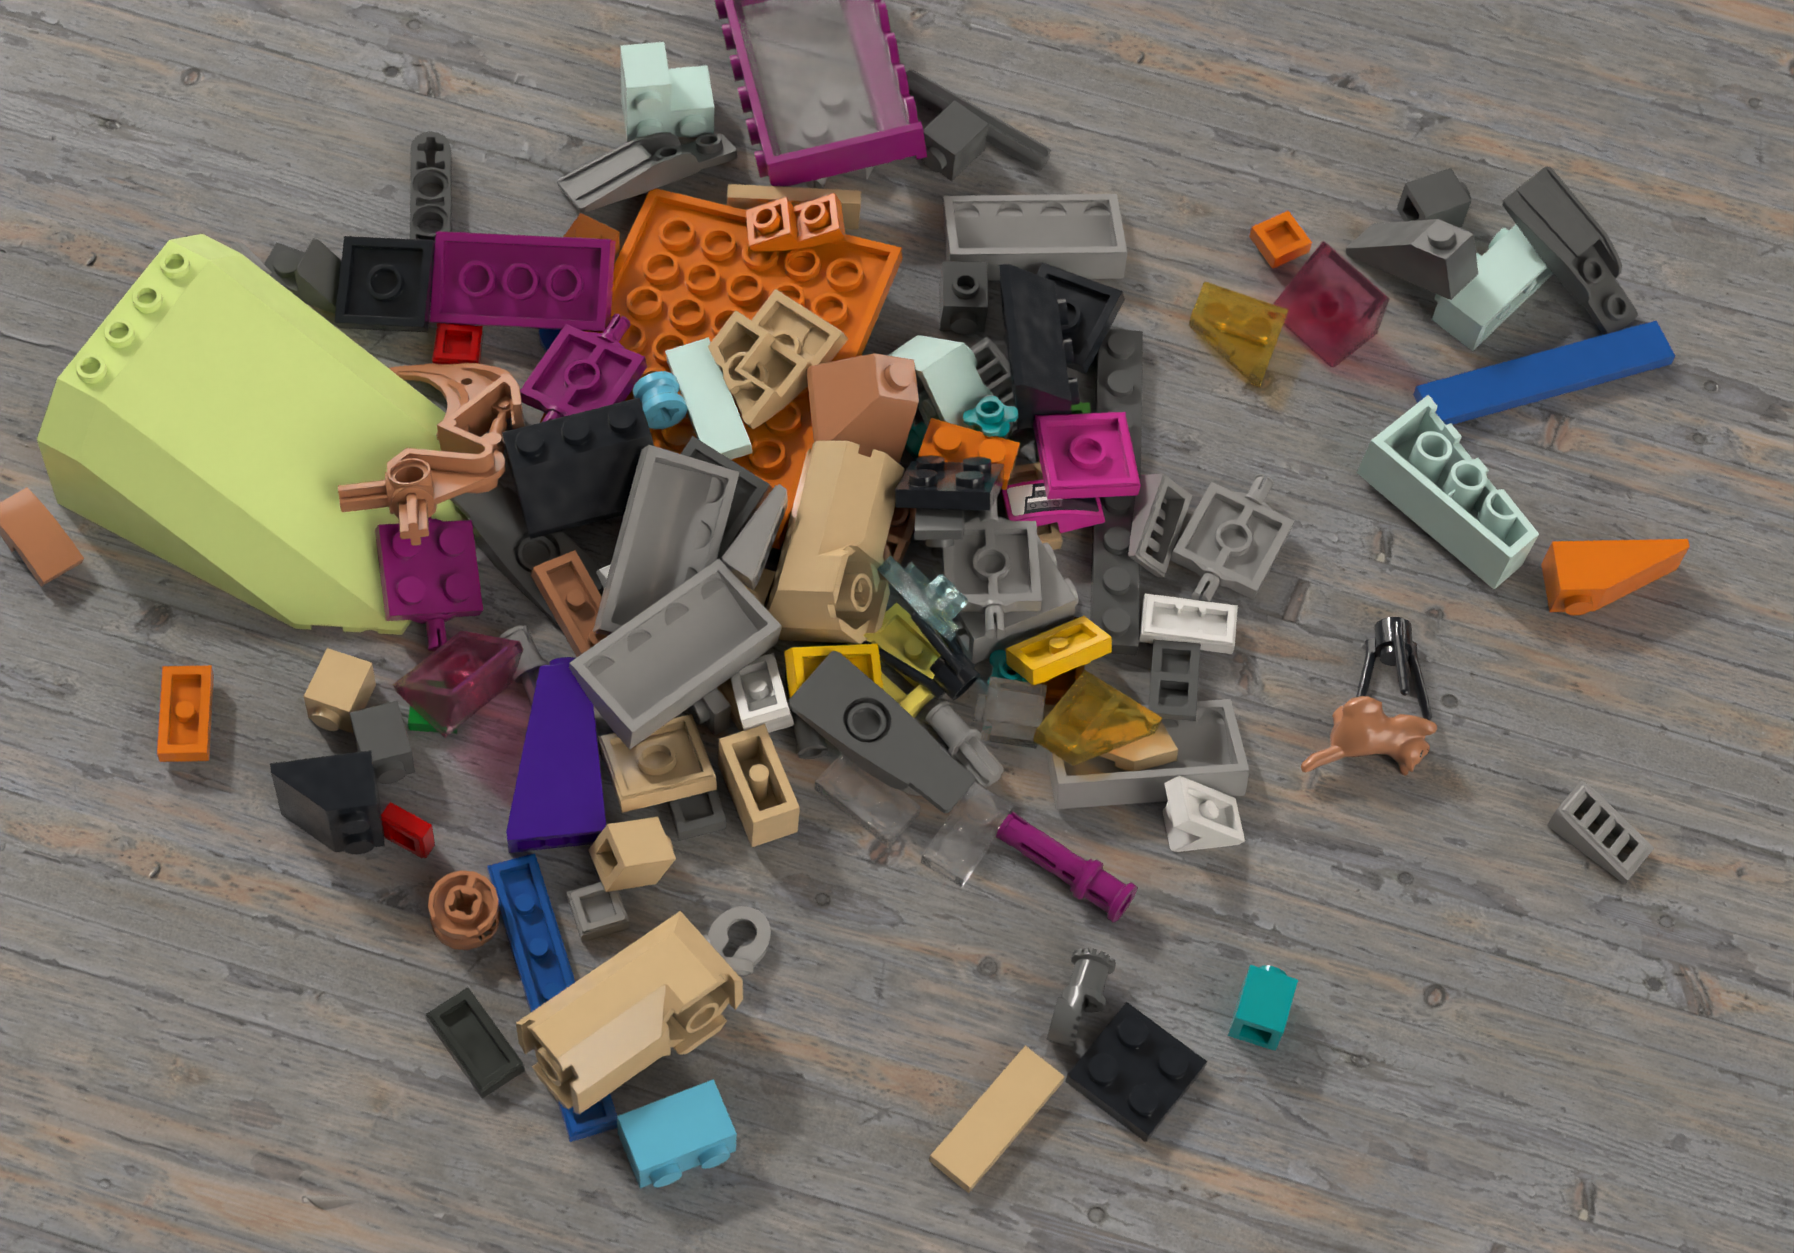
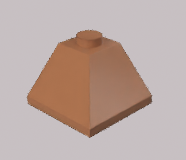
[806,353,919,463]

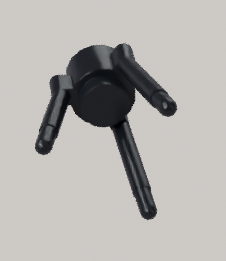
[861,603,980,701]
[1356,617,1432,721]

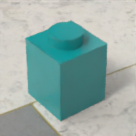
[1228,964,1298,1051]

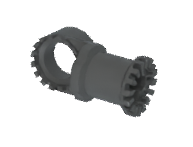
[1046,948,1116,1048]

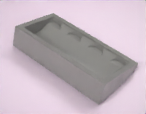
[943,194,1127,281]
[593,445,740,636]
[569,559,782,750]
[1043,699,1250,809]

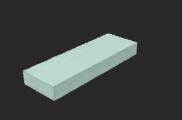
[665,337,753,460]

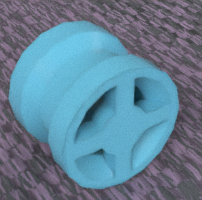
[633,371,688,429]

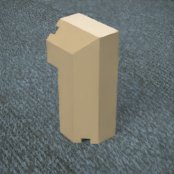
[766,441,904,644]
[516,911,743,1114]

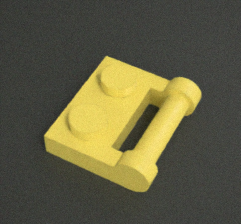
[848,602,940,718]

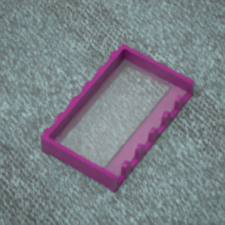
[714,0,927,187]

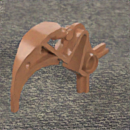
[338,363,525,545]

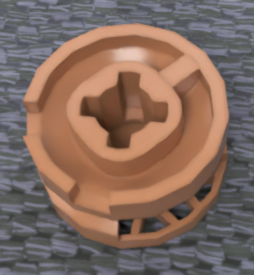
[428,870,500,950]

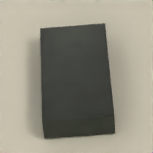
[425,987,525,1099]

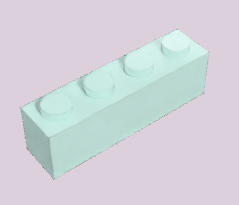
[1432,223,1553,351]

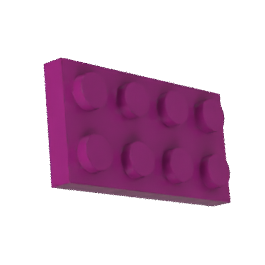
[430,231,616,332]

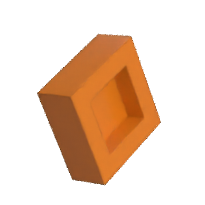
[1249,210,1312,269]

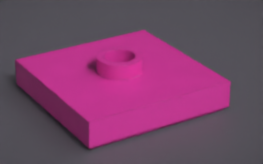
[1033,412,1141,499]

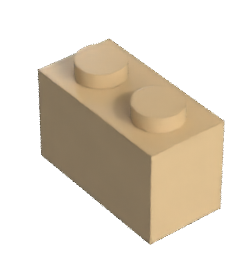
[718,724,800,847]

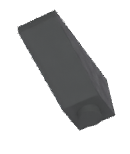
[1345,219,1478,300]

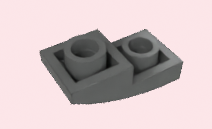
[915,508,965,547]

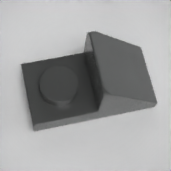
[264,238,341,314]

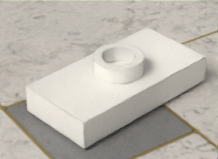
[1139,593,1238,654]

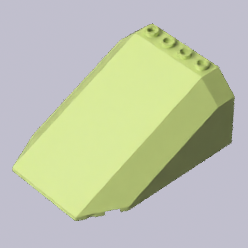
[37,234,468,635]

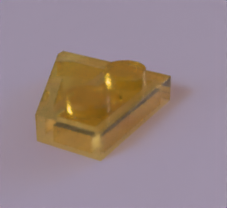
[1188,281,1288,387]
[1033,670,1163,766]

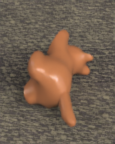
[1301,696,1437,776]

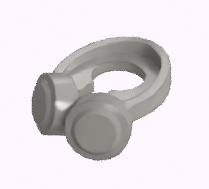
[703,906,771,977]

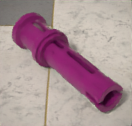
[996,812,1138,923]

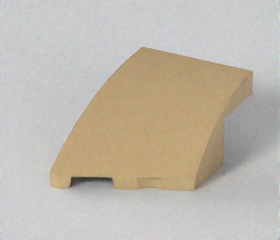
[708,289,848,429]

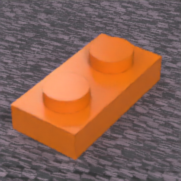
[918,418,1020,490]
[157,665,214,762]

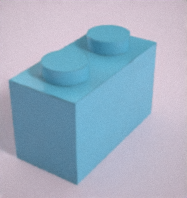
[617,1079,737,1188]

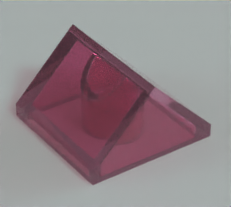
[1268,241,1390,367]
[393,631,523,738]

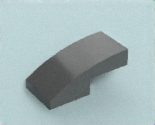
[1148,640,1201,721]

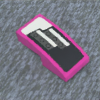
[1002,480,1105,533]

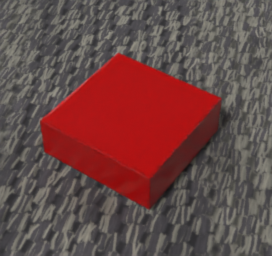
[432,323,484,364]
[381,802,435,859]

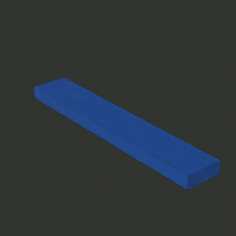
[1413,320,1675,425]
[487,853,617,1142]

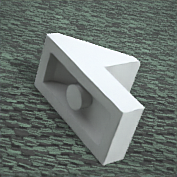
[731,653,794,733]
[1163,776,1245,852]

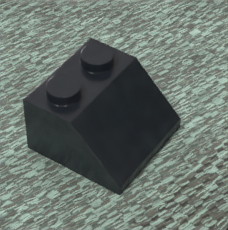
[270,750,385,854]

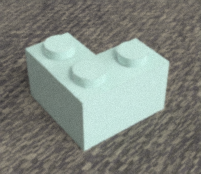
[620,42,714,142]
[888,335,993,429]

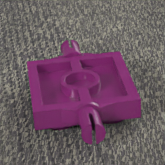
[520,314,647,422]
[375,517,483,651]

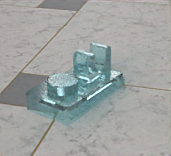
[878,555,968,641]

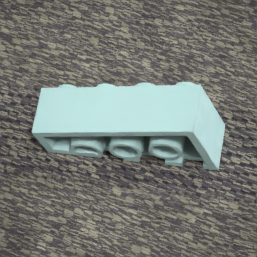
[1357,395,1539,589]

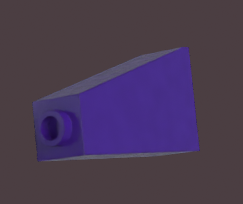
[506,657,606,853]

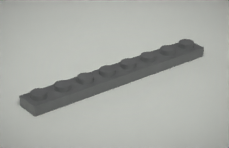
[1090,329,1143,655]

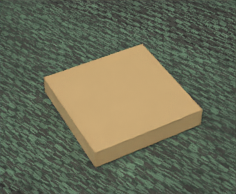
[598,714,717,813]

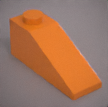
[1541,539,1690,616]

